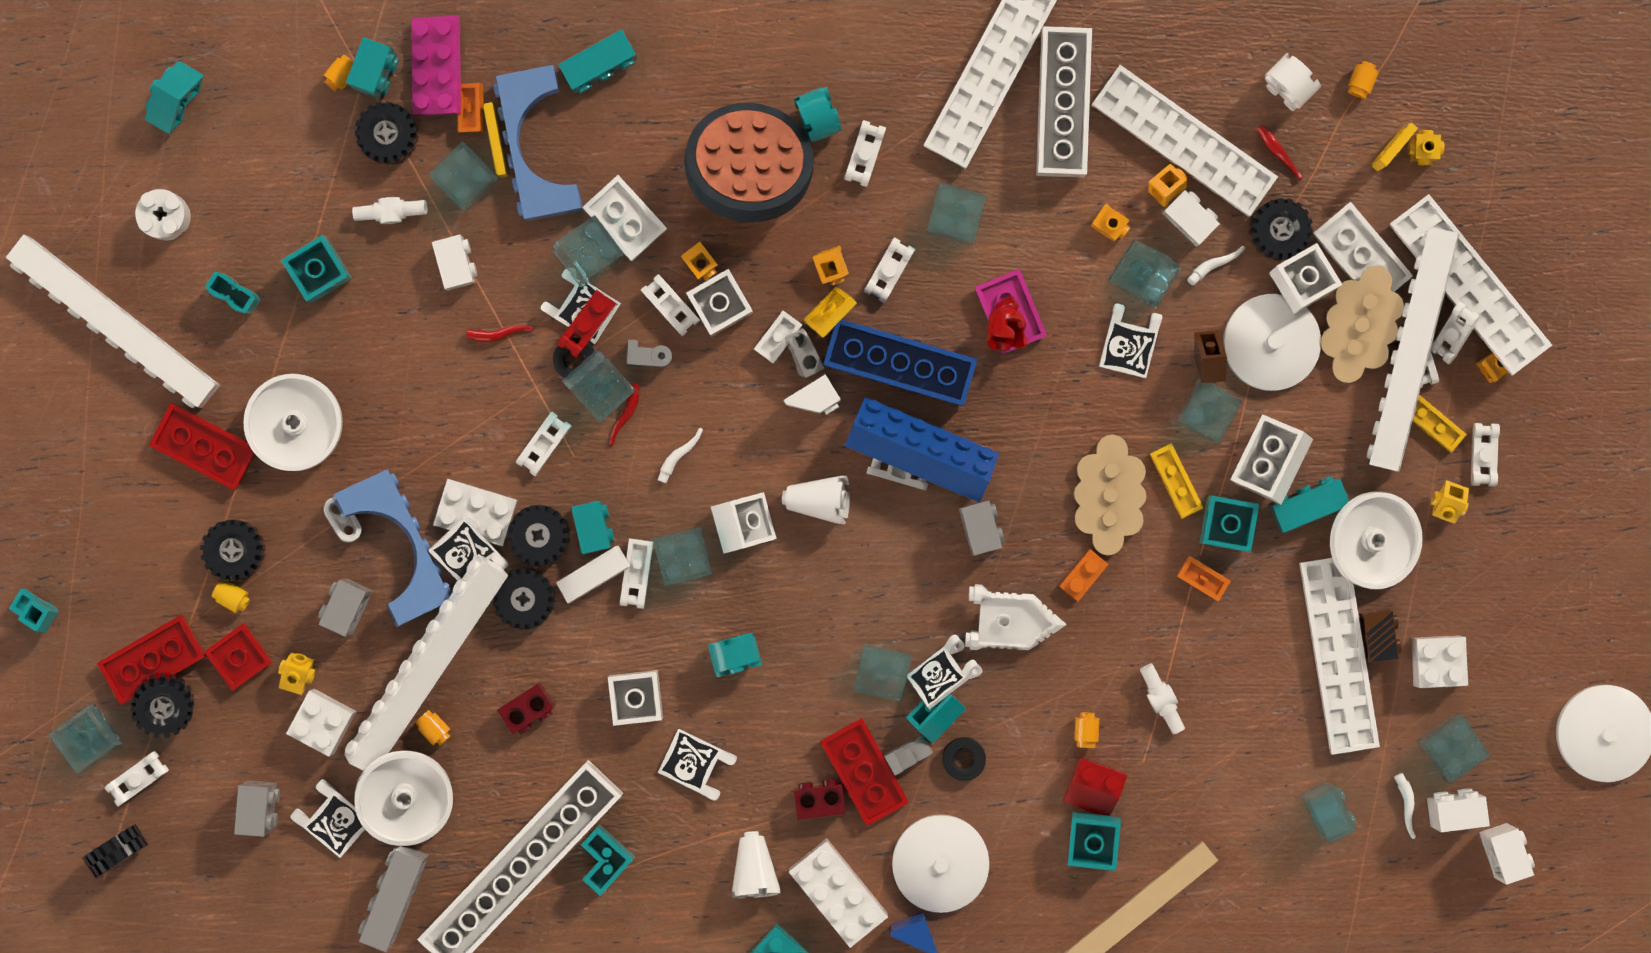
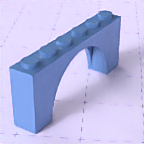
[493,65,583,221]
[333,469,452,628]

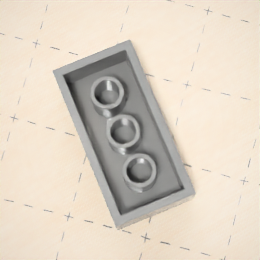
[358,846,429,952]

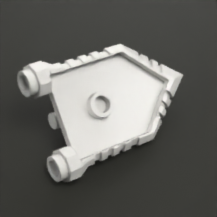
[965,584,1066,650]

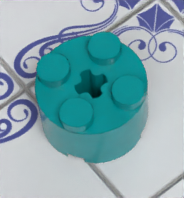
[793,87,842,143]
[708,632,763,678]

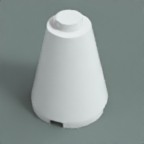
[782,476,850,524]
[732,831,781,899]

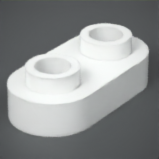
[324,497,361,543]

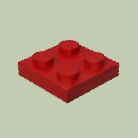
[204,623,273,691]

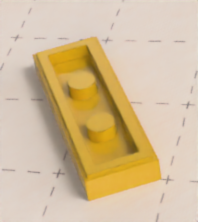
[483,102,508,178]
[1412,395,1467,453]
[1149,443,1204,519]

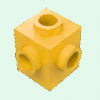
[1407,130,1444,166]
[1431,480,1469,524]
[278,652,316,695]

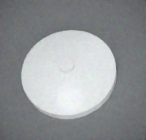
[1223,294,1321,391]
[244,374,343,471]
[1330,492,1422,589]
[1556,685,1651,782]
[354,751,453,846]
[892,815,989,913]

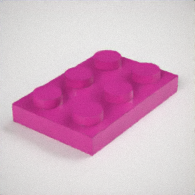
[974,269,1047,354]

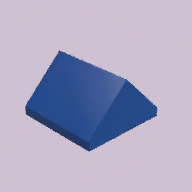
[889,912,937,953]

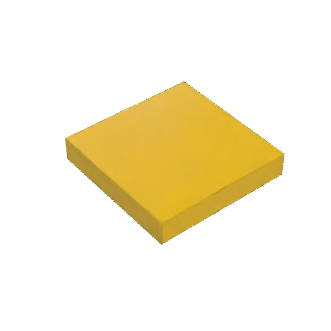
[1371,123,1418,172]
[803,287,857,338]

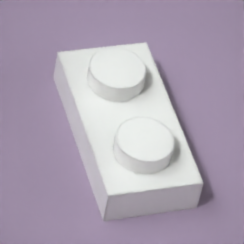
[754,311,802,364]

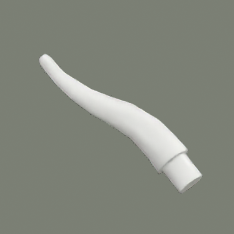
[1187,246,1245,286]
[657,428,703,483]
[1394,773,1416,839]

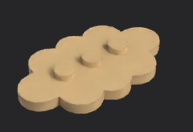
[1321,265,1404,383]
[1073,435,1147,555]

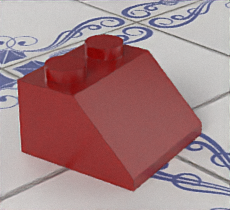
[1063,756,1128,816]

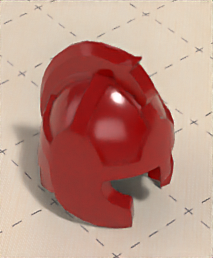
[986,296,1027,351]

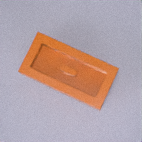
[458,83,484,134]
[1059,549,1109,602]
[1176,556,1231,602]

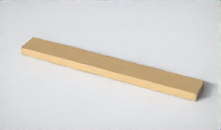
[1064,841,1218,953]

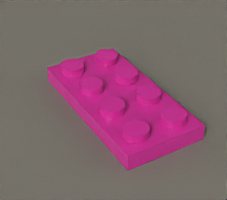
[412,15,461,116]

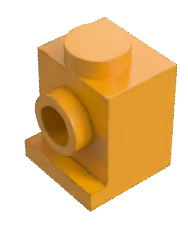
[1148,164,1187,208]
[1090,204,1130,242]
[681,242,718,281]
[812,245,849,285]
[1476,352,1508,383]

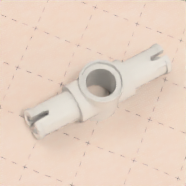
[352,197,428,224]
[1140,663,1185,734]

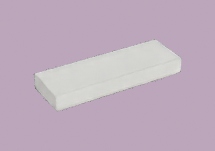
[556,546,630,604]

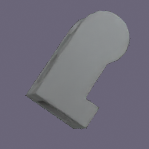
[785,328,825,378]
[627,340,672,367]
[884,735,933,775]

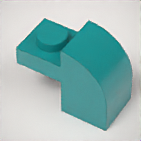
[9,588,59,633]

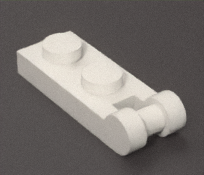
[620,538,654,609]

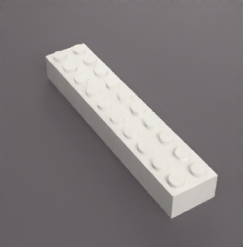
[417,760,623,953]

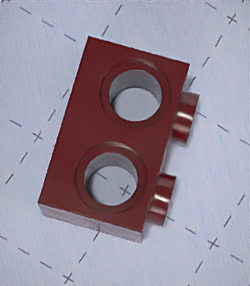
[497,682,556,735]
[794,779,846,820]

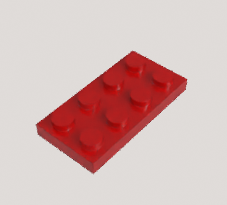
[148,403,255,491]
[97,615,207,705]
[820,717,909,826]

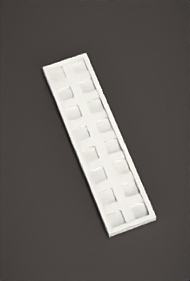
[923,0,1057,169]
[1091,65,1278,217]
[1389,194,1552,376]
[1299,558,1380,755]

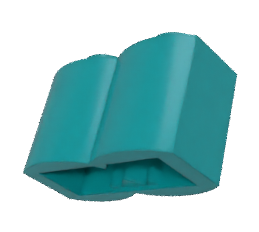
[205,272,261,315]

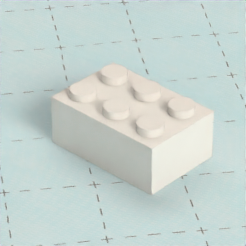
[1230,414,1313,505]

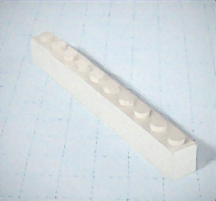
[1367,227,1460,471]
[6,235,220,408]
[344,554,508,771]

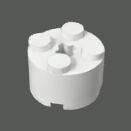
[1265,53,1321,111]
[135,189,191,241]

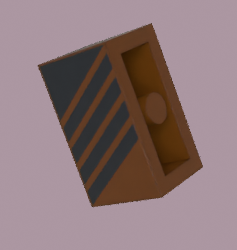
[1194,330,1227,384]
[1359,610,1401,663]

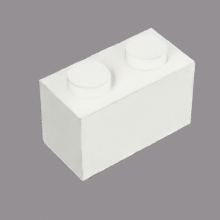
[1162,190,1220,247]
[432,234,478,291]

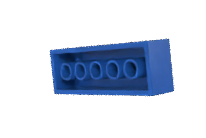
[823,319,978,407]
[845,397,999,503]

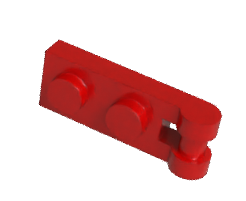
[557,290,617,358]

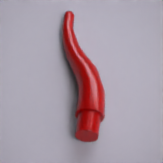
[1256,125,1302,180]
[466,325,534,342]
[610,384,640,446]

